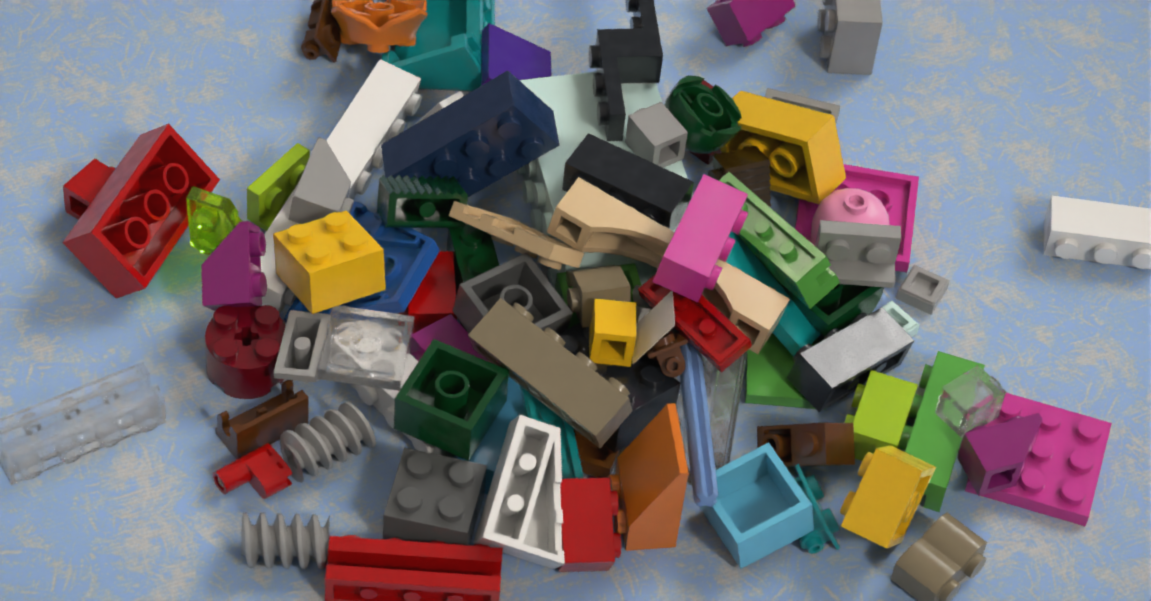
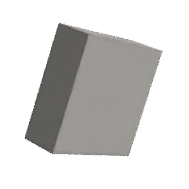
[896,265,950,315]

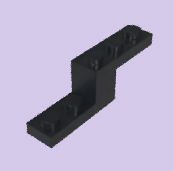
[589,0,663,141]

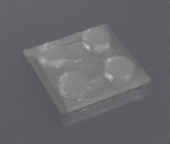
[317,305,414,391]

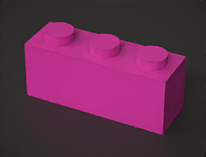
[653,174,748,302]

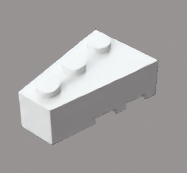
[473,415,565,569]

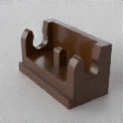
[215,380,309,460]

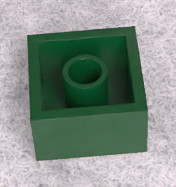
[394,339,509,461]

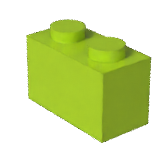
[844,370,918,461]

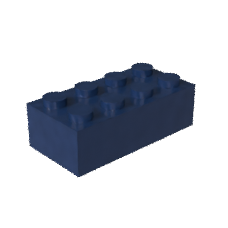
[381,71,560,197]

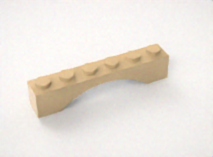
[547,177,790,354]

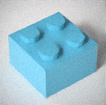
[700,442,814,569]

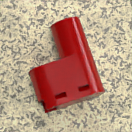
[212,443,293,499]

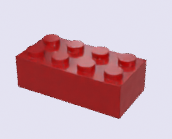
[62,123,220,299]

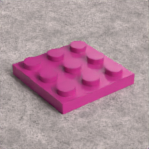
[795,164,919,273]
[965,389,1112,527]

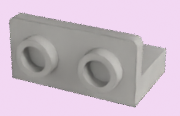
[815,220,901,288]

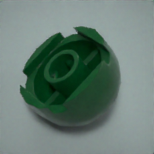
[664,75,742,154]

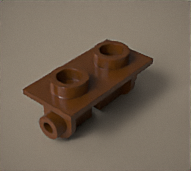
[301,0,341,63]
[645,328,688,377]

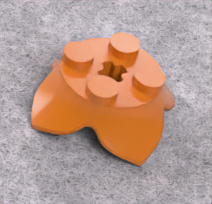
[331,0,427,53]

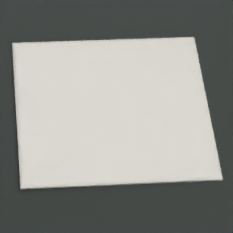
[632,291,675,364]

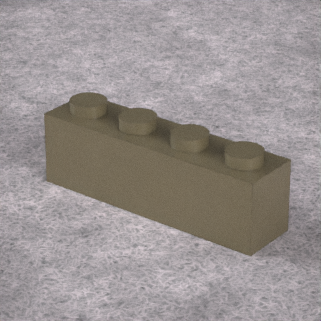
[468,298,632,448]

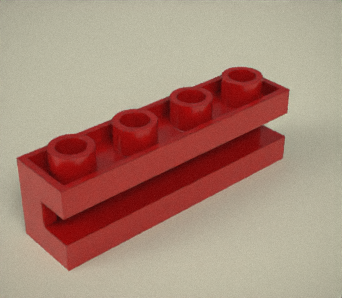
[325,535,503,601]

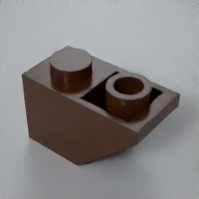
[757,422,855,467]

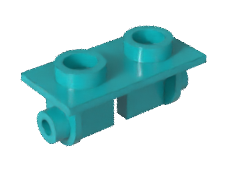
[795,464,841,554]

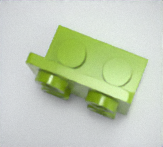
[247,143,310,231]

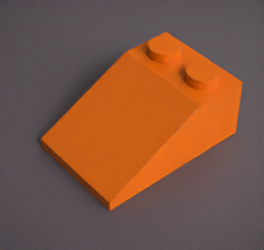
[608,403,689,551]

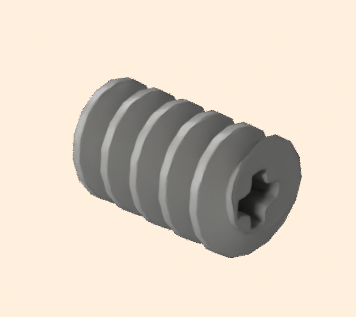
[280,402,376,483]
[241,512,330,569]

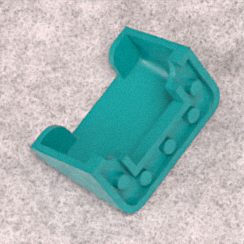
[382,0,495,91]

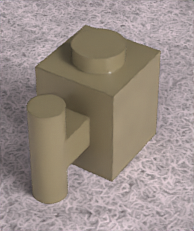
[566,265,631,328]

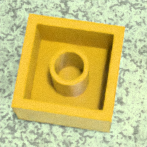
[273,210,386,314]
[840,445,936,549]

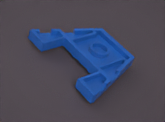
[283,201,440,324]

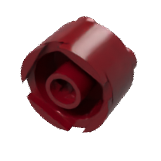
[205,305,286,399]

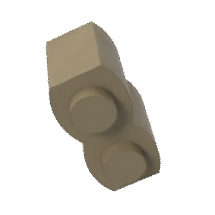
[891,512,987,601]

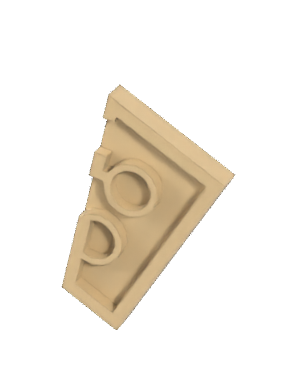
[449,201,584,270]

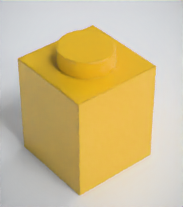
[589,299,636,367]

